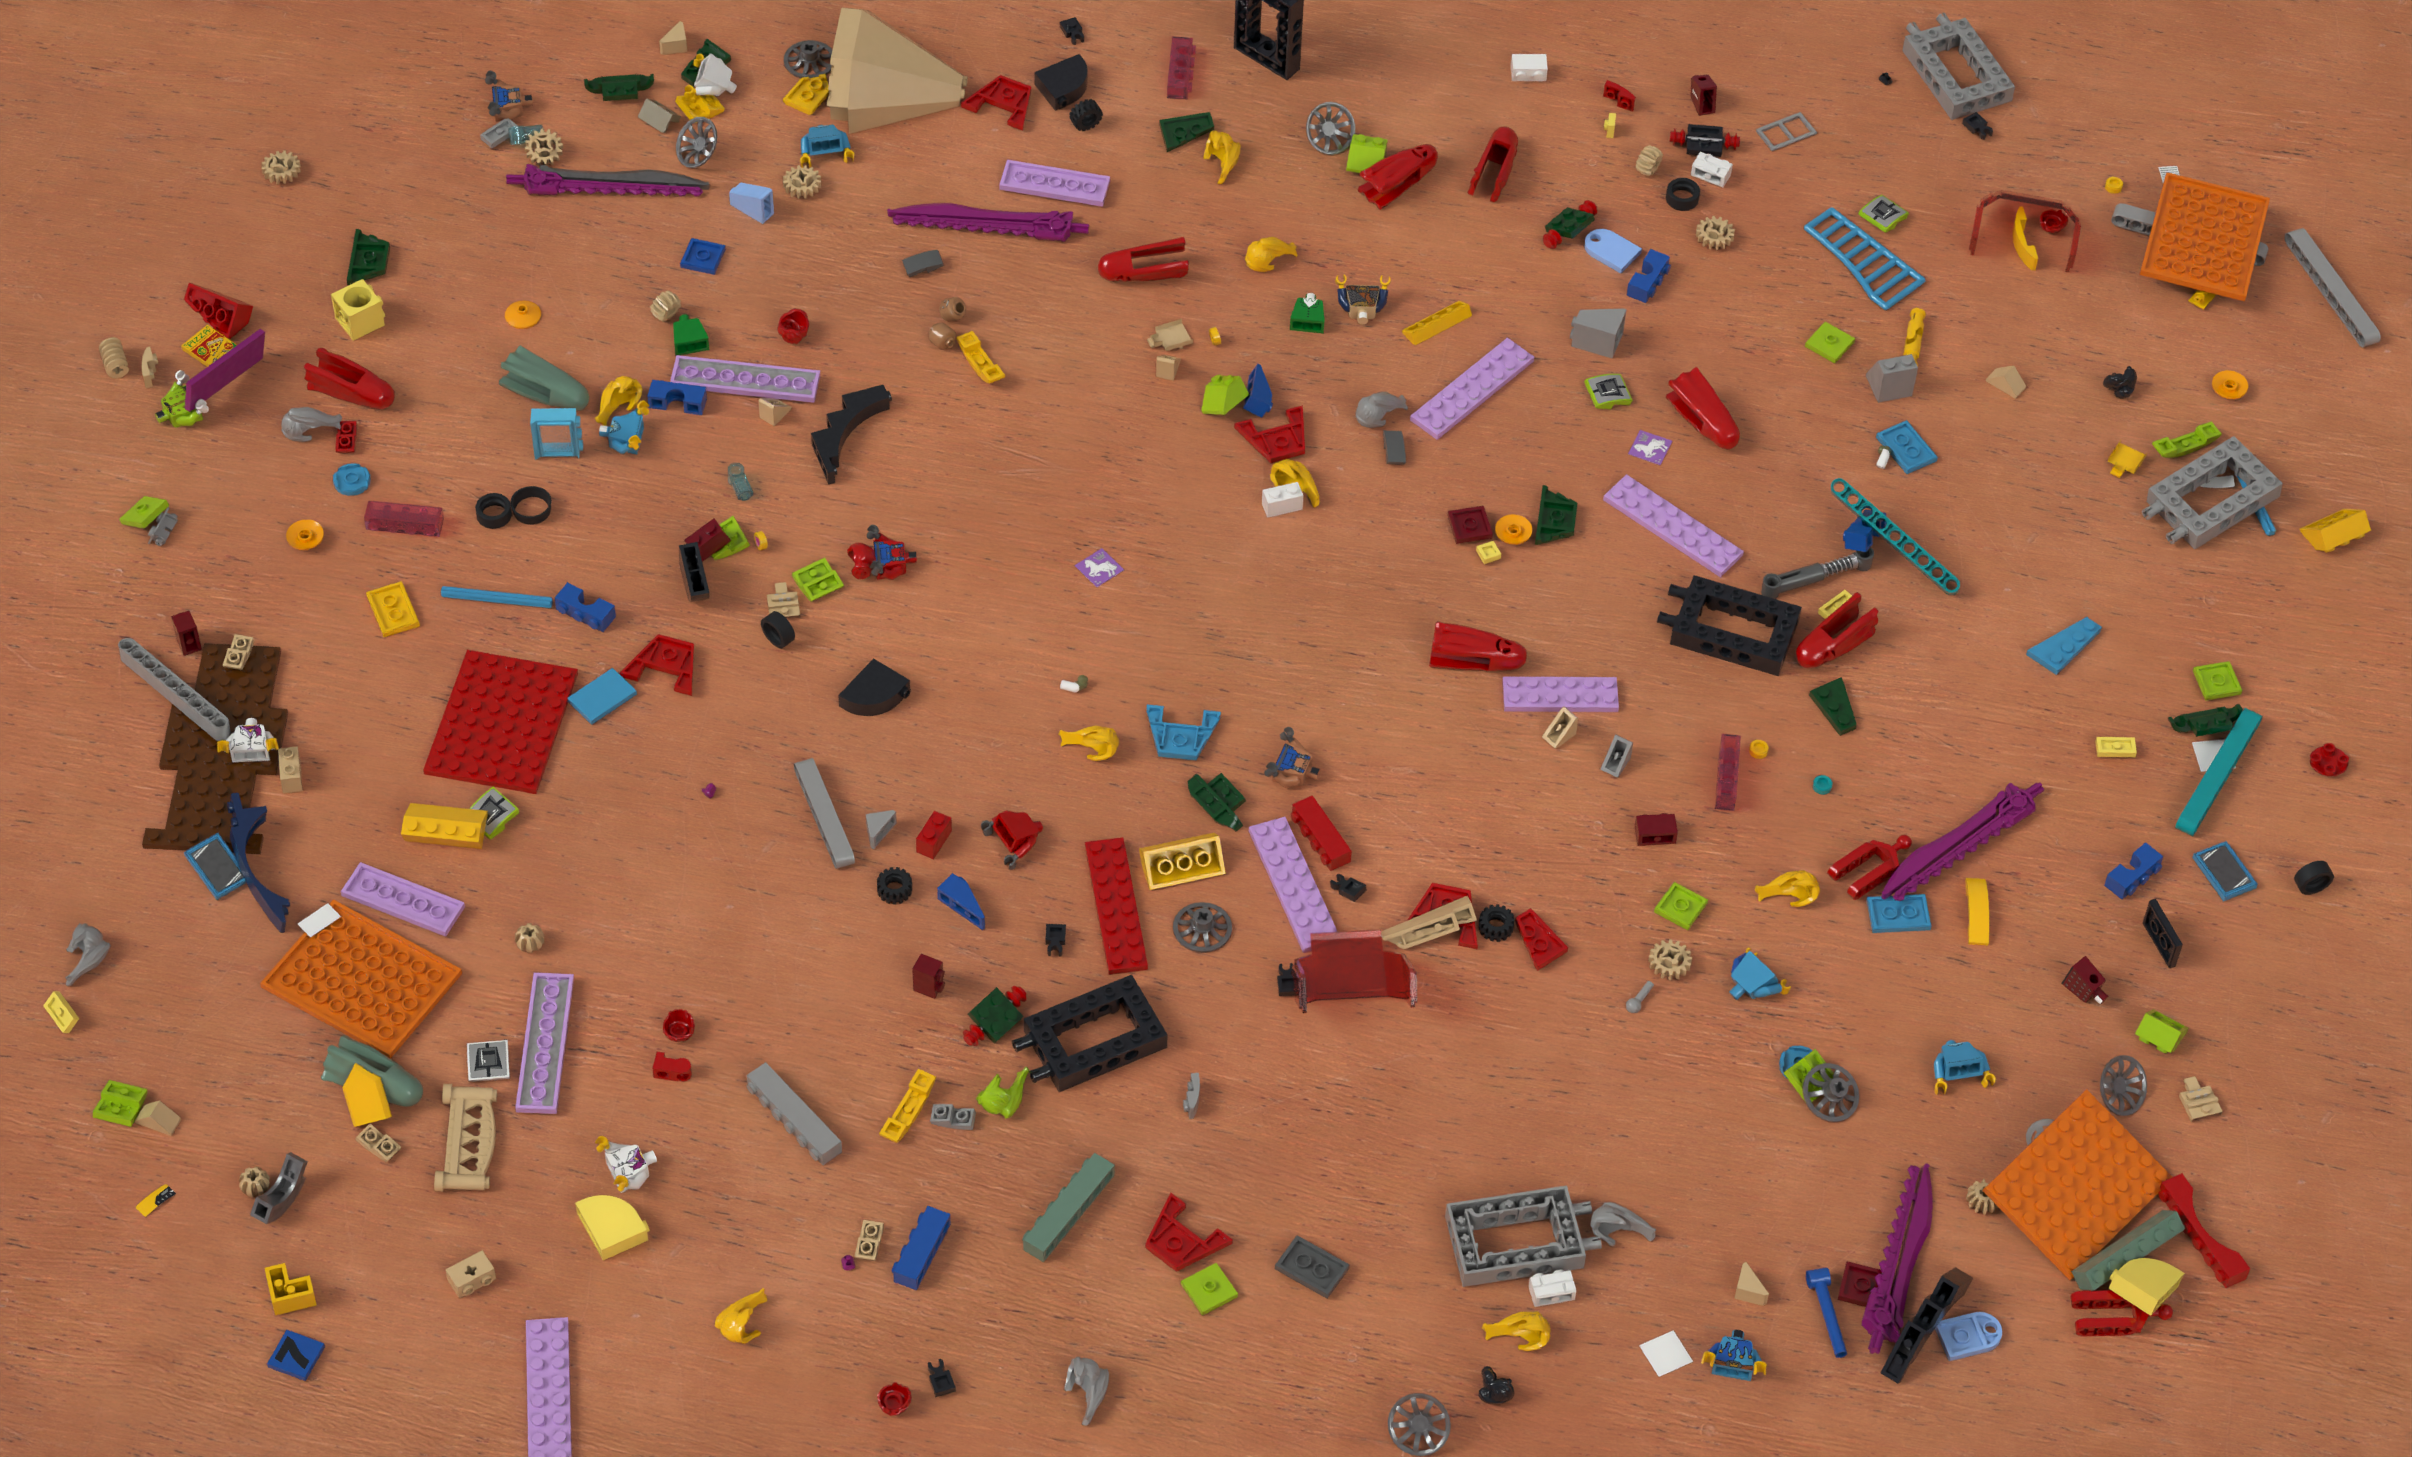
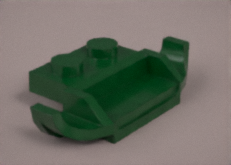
[584,74,654,101]
[2168,704,2243,737]
[1188,773,1246,832]

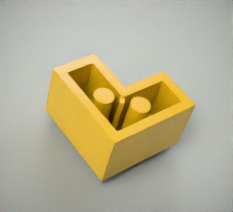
[264,1263,317,1316]

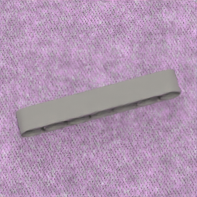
[794,758,855,869]

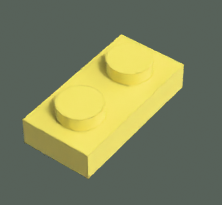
[1818,590,1852,619]
[2095,737,2137,757]
[43,991,79,1033]

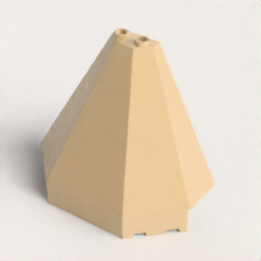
[827,8,968,134]

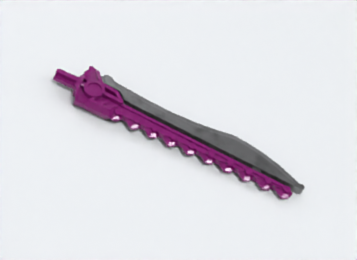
[506,164,710,197]

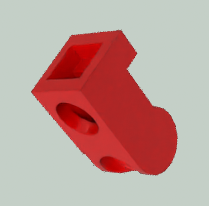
[652,1051,692,1082]

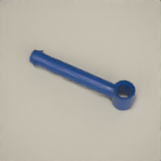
[1806,1267,1847,1358]

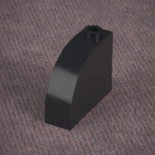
[1034,54,1088,111]
[679,542,710,602]
[838,658,911,716]

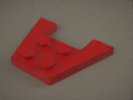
[961,75,1031,131]
[1234,405,1305,463]
[620,634,694,696]
[1407,883,1478,950]
[1145,1192,1233,1272]

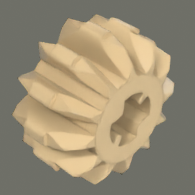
[1636,145,1663,176]
[650,290,681,322]
[1966,1179,1998,1215]

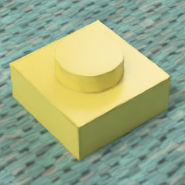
[1604,113,1616,138]
[1476,541,1501,564]

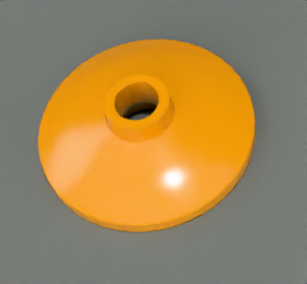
[505,300,541,329]
[2212,370,2248,399]
[1495,514,1532,545]
[286,520,324,550]

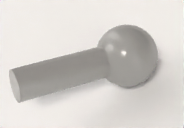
[1626,981,1654,1013]

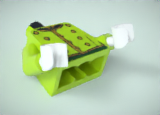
[155,370,209,428]

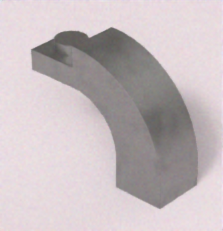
[250,1152,308,1224]

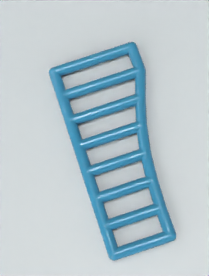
[1804,207,1926,310]

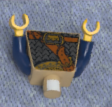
[1335,275,1391,324]

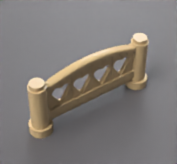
[434,1084,497,1192]

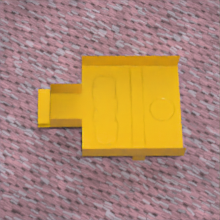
[2107,440,2147,478]

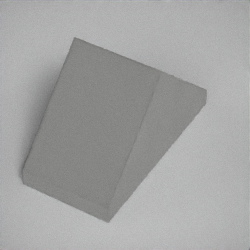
[1600,735,1633,778]
[866,810,897,849]

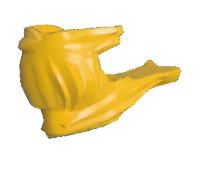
[1203,130,1241,184]
[1245,237,1298,272]
[595,376,642,426]
[1270,459,1320,508]
[1058,726,1119,761]
[1754,870,1820,907]
[714,1288,767,1344]
[1482,1311,1551,1351]

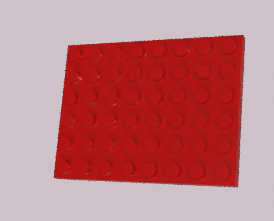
[423,650,578,794]

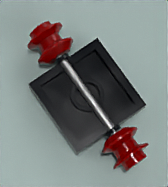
[1669,124,1740,157]

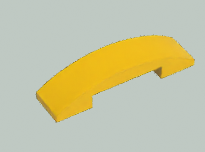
[2012,206,2038,271]
[956,331,1005,384]
[1965,878,1989,945]
[879,1069,936,1143]

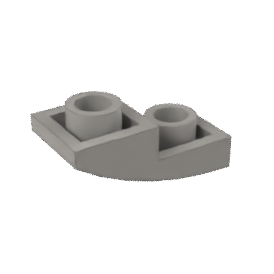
[1183,1072,1200,1119]
[930,1104,976,1130]

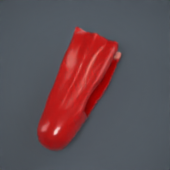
[1467,126,1518,202]
[1358,144,1438,210]
[1098,237,1189,282]
[304,348,395,410]
[1666,367,1740,450]
[1796,592,1879,668]
[1429,621,1527,671]

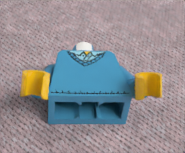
[800,125,854,168]
[599,400,649,454]
[1934,1040,1996,1095]

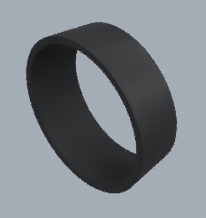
[510,486,552,525]

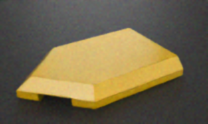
[783,74,829,115]
[342,1063,392,1127]

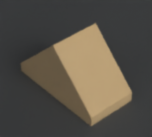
[659,21,687,55]
[1156,355,1181,381]
[1986,365,2026,399]
[759,398,792,426]
[1542,706,1578,749]
[135,1100,181,1136]
[1734,1262,1769,1306]

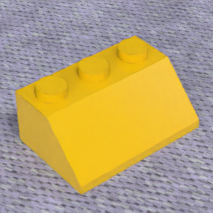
[2299,509,2371,553]

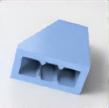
[729,182,774,224]

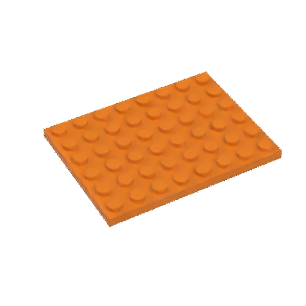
[2139,172,2270,302]
[260,899,463,1059]
[1982,1089,2172,1281]

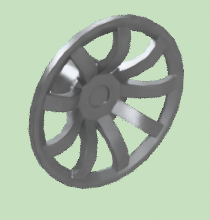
[784,40,832,78]
[1306,102,1355,155]
[676,117,717,168]
[1173,902,1232,952]
[2100,1055,2147,1116]
[1803,1063,1859,1122]
[1388,1393,1451,1456]

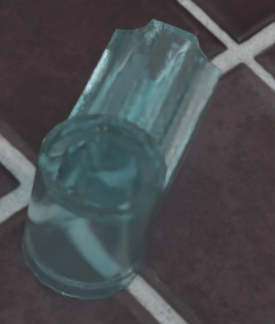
[508,125,544,145]
[728,463,753,501]

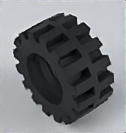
[1069,99,1103,131]
[877,867,912,905]
[1479,904,1515,942]

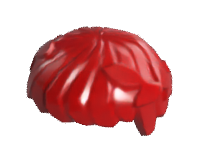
[2040,209,2069,233]
[663,1009,695,1042]
[877,1382,912,1416]

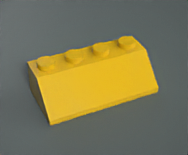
[401,803,488,849]
[1139,833,1226,890]

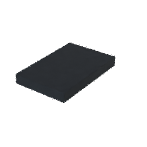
[2143,899,2183,969]

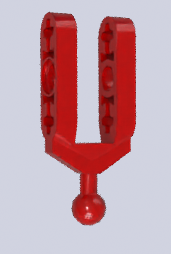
[1827,835,1912,900]
[2070,1290,2173,1337]

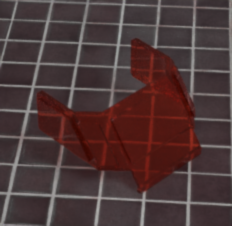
[1969,190,2081,272]
[1292,930,1417,1013]

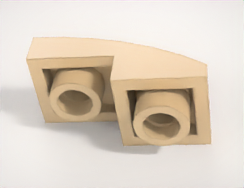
[142,347,158,388]
[223,634,255,670]
[355,1124,401,1162]
[855,1220,884,1261]

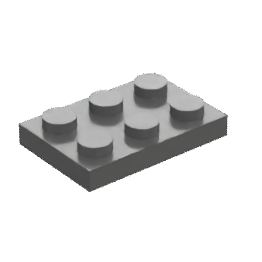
[1275,1235,1350,1299]

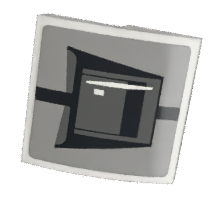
[467,1040,510,1082]

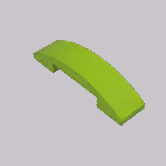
[2152,421,2222,458]

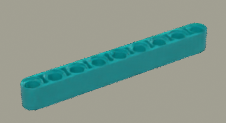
[1831,478,1960,595]
[2175,708,2263,836]

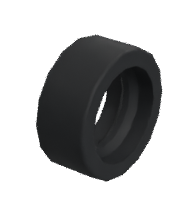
[1666,178,1700,211]
[475,493,512,529]
[761,611,795,649]
[2294,861,2334,895]

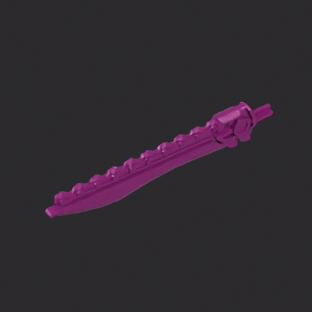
[887,203,1089,242]
[1881,782,2044,901]
[1862,1163,1933,1354]

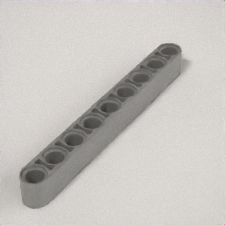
[2111,203,2268,266]
[2285,228,2381,348]
[118,638,231,741]

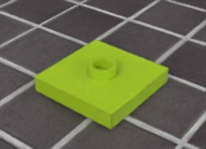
[1805,322,1855,364]
[119,496,169,528]
[2193,661,2242,701]
[1654,882,1708,930]
[1181,1263,1238,1316]

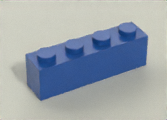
[892,1206,951,1291]

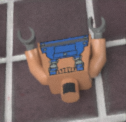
[485,70,533,122]
[1264,727,1321,788]

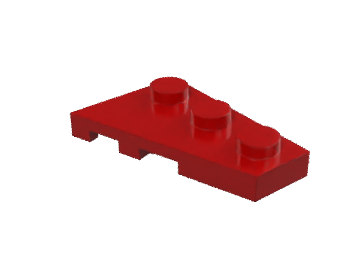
[1515,908,1568,971]

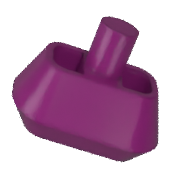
[702,783,716,799]
[841,1255,855,1270]

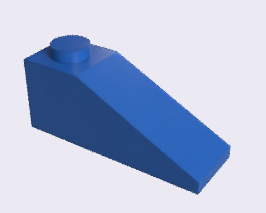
[1243,363,1273,418]
[937,873,985,930]

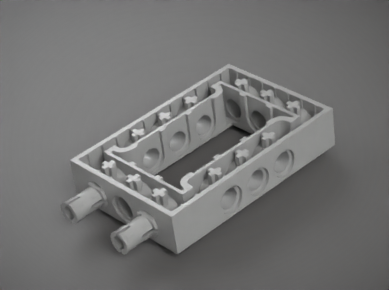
[1902,13,2015,120]
[2142,436,2283,549]
[1445,1185,1602,1287]

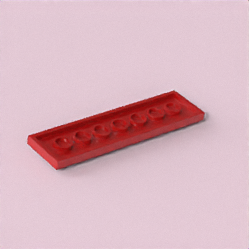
[1085,837,1148,975]

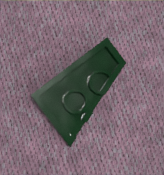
[681,39,731,87]
[1159,112,1214,152]
[1809,677,1857,736]

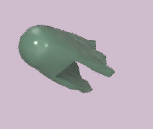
[499,345,590,411]
[321,1035,423,1107]

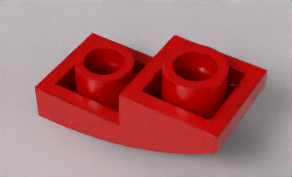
[1603,80,1636,112]
[336,421,357,453]

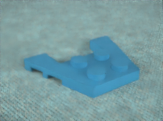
[1146,704,1221,760]

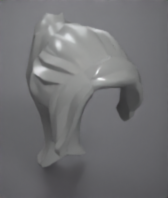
[1355,392,1408,428]
[281,407,342,442]
[65,923,111,986]
[1590,1202,1656,1246]
[1064,1357,1109,1426]

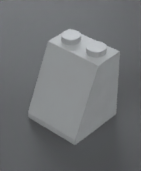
[1570,308,1627,358]
[1866,354,1918,403]

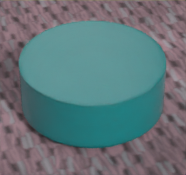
[1813,775,1833,795]

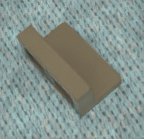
[638,98,681,133]

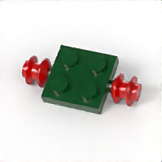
[1543,200,1597,249]
[963,986,1027,1046]

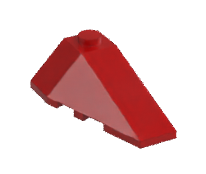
[184,283,254,339]

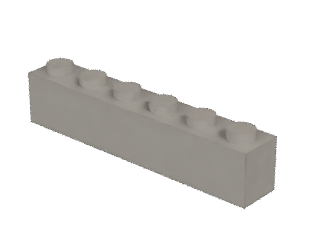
[746,1062,842,1165]

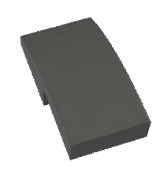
[902,250,944,277]
[1383,430,1406,465]

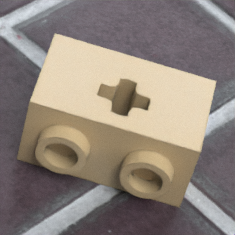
[278,746,303,793]
[445,1250,496,1298]

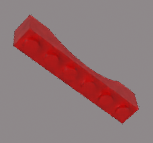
[2158,1173,2250,1288]

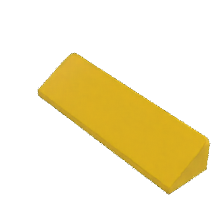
[1402,301,1472,345]

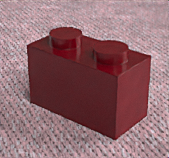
[684,518,731,562]
[171,610,202,656]
[1634,813,1678,846]
[912,953,945,999]

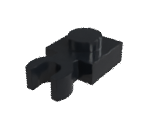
[1060,17,1084,45]
[1962,112,1993,140]
[1330,874,1367,902]
[1045,924,1066,957]
[1277,963,1299,996]
[928,1359,956,1397]

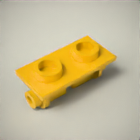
[2188,290,2217,310]

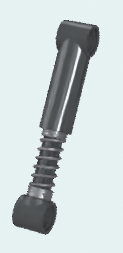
[1761,547,1874,599]

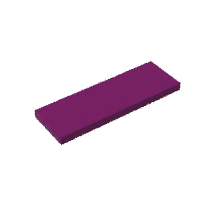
[185,329,265,412]

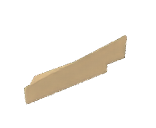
[1380,896,1477,949]

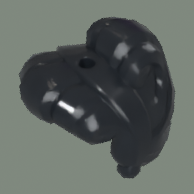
[2103,366,2137,399]
[1479,1366,1515,1404]

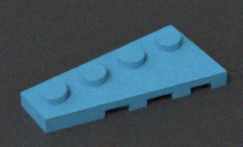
[2026,617,2102,675]

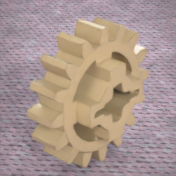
[525,129,563,166]
[261,151,301,184]
[783,165,821,199]
[1696,216,1735,250]
[1648,939,1692,980]

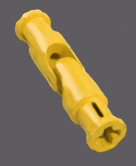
[1903,308,1926,366]

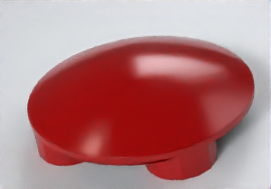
[2310,743,2349,776]

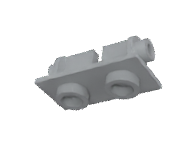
[148,507,178,546]

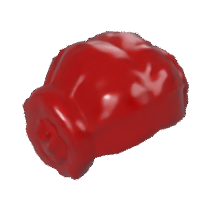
[777,308,809,344]
[847,542,876,579]

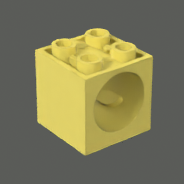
[331,279,385,341]

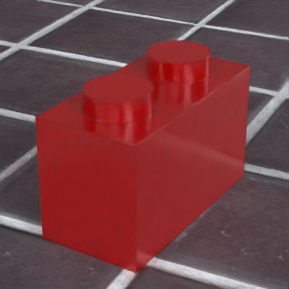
[916,810,952,860]

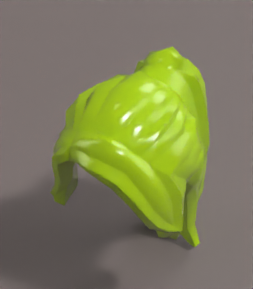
[976,1067,1029,1119]

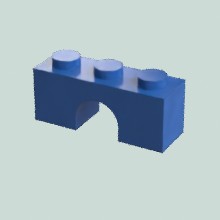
[1627,249,1671,303]
[647,380,707,415]
[1843,509,1886,552]
[555,582,616,632]
[2104,842,2163,899]

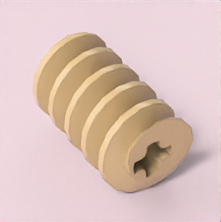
[99,337,129,378]

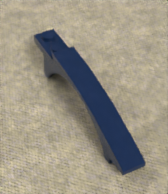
[227,793,290,933]

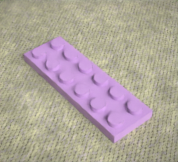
[999,160,1110,207]
[1502,677,1619,712]
[341,862,465,937]

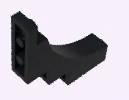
[811,384,892,485]
[1880,1267,1973,1384]

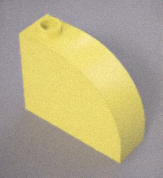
[575,1195,650,1261]
[2109,1258,2185,1316]

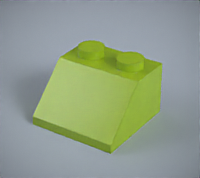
[1346,134,1388,173]
[1201,375,1249,415]
[2135,1009,2189,1054]

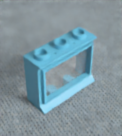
[530,408,583,460]

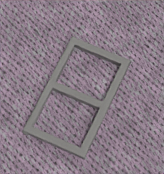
[1756,112,1817,151]

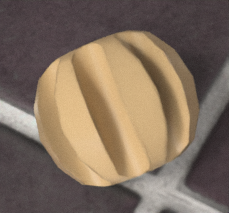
[515,923,544,953]
[239,1167,270,1197]

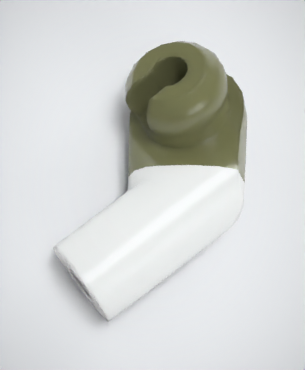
[1876,445,1891,469]
[1060,675,1088,693]

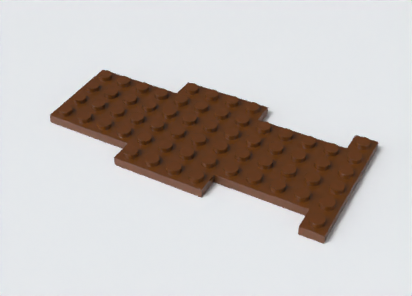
[142,643,288,855]

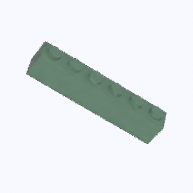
[1022,1153,1115,1262]
[2071,1210,2185,1291]

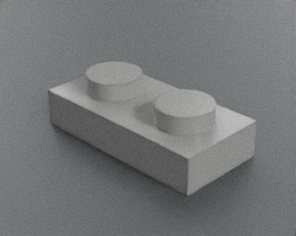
[480,118,519,148]

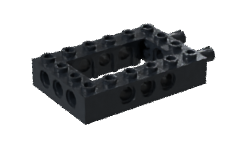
[1234,0,1304,80]
[1657,575,1802,677]
[1012,975,1168,1092]

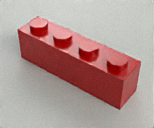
[1291,795,1352,871]

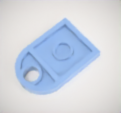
[1585,229,1642,274]
[1935,1312,2002,1361]

